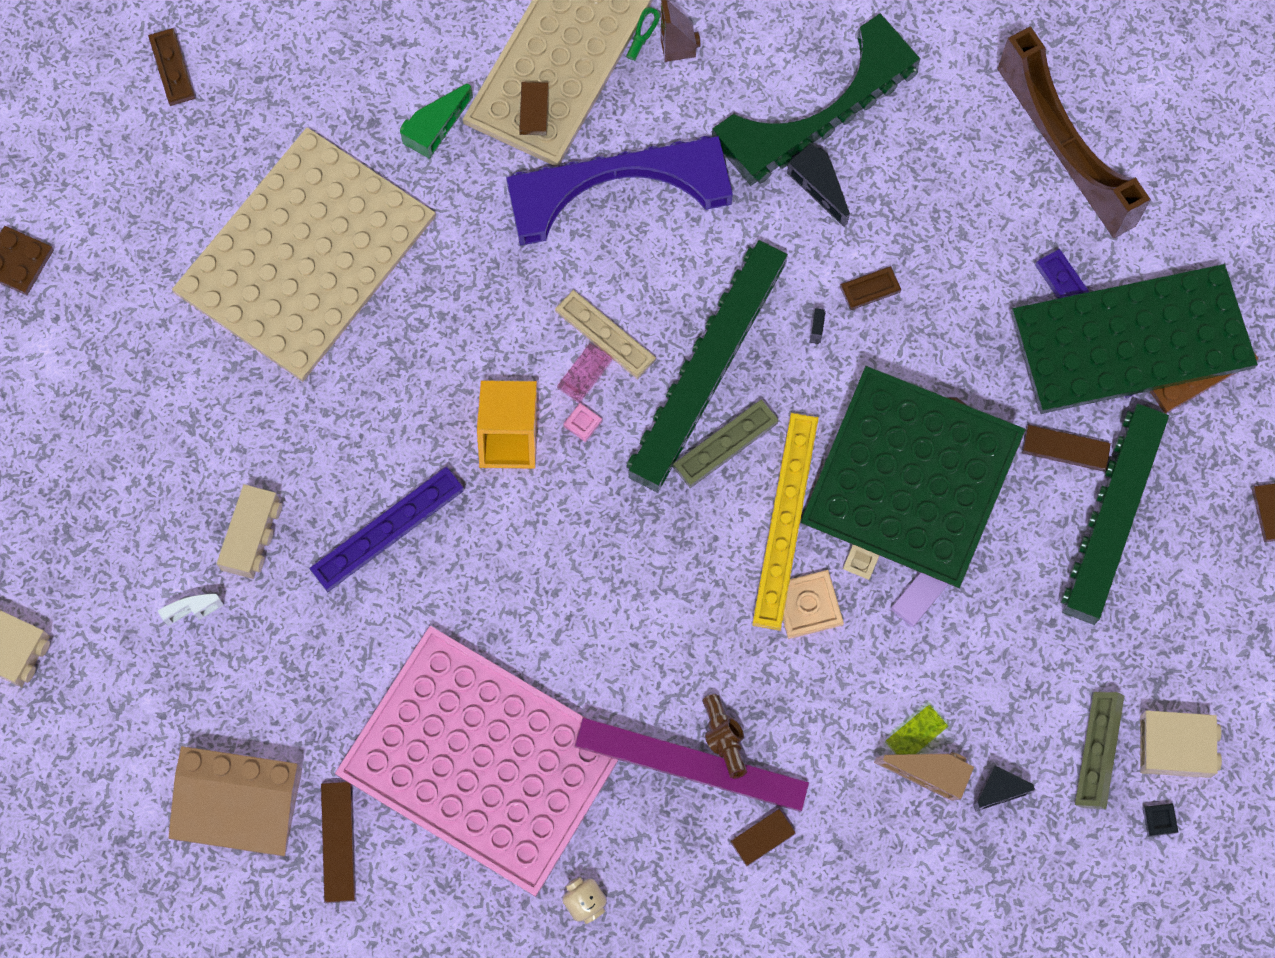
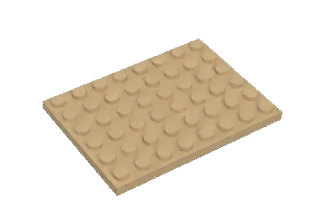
[172,127,436,382]

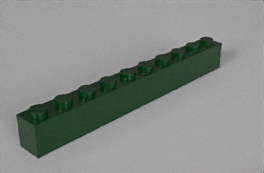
[626,240,788,493]

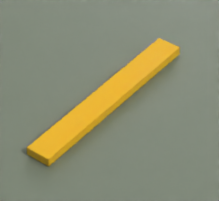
[752,413,819,631]

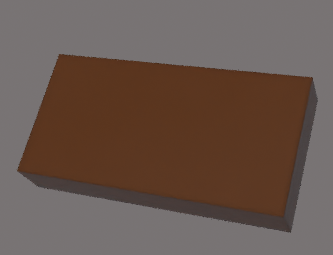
[519,82,549,136]
[840,266,901,311]
[1252,483,1275,542]
[730,809,796,867]

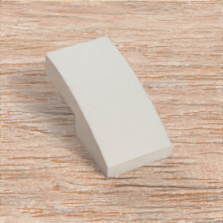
[158,594,224,626]

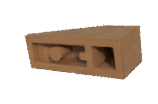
[874,752,974,801]

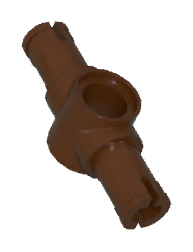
[702,694,747,779]

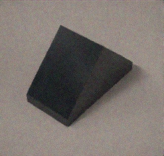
[973,765,1035,812]

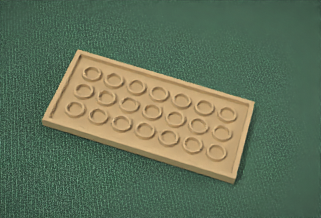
[463,0,653,167]

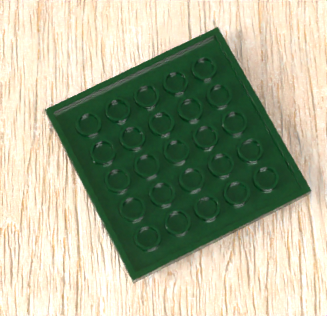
[800,365,1026,589]

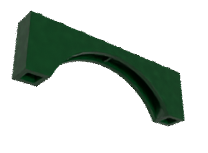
[711,13,921,186]

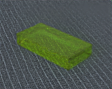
[885,704,949,755]

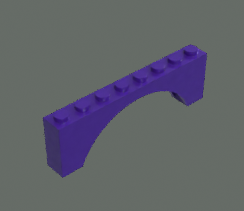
[506,136,733,246]

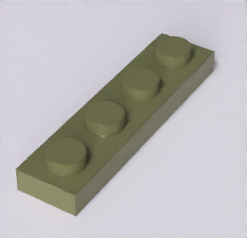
[673,399,779,488]
[1075,692,1125,810]

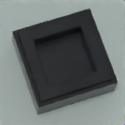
[809,308,826,344]
[1143,803,1179,837]

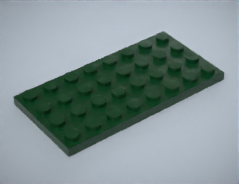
[1011,264,1258,414]

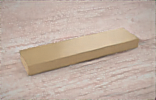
[555,290,656,380]

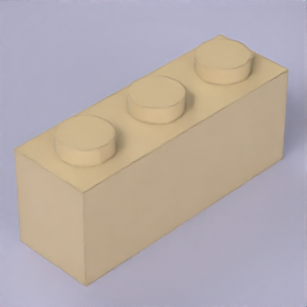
[216,484,282,579]

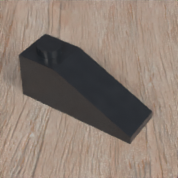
[787,142,850,227]

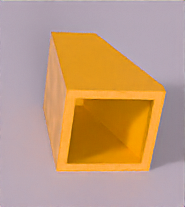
[477,380,537,469]

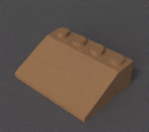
[168,746,302,857]

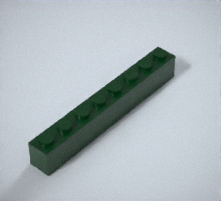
[1060,403,1170,625]

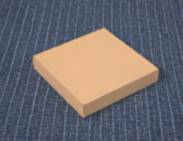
[783,570,844,639]

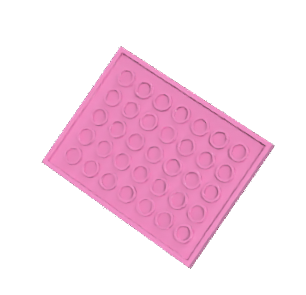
[335,626,619,897]

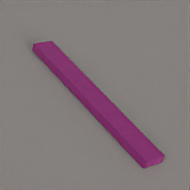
[575,718,809,812]

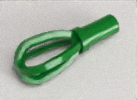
[626,7,660,61]

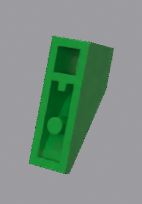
[400,83,473,159]

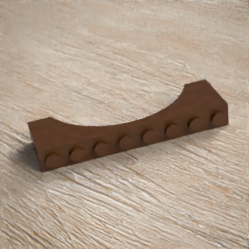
[997,26,1151,239]

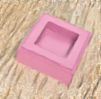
[563,403,602,442]

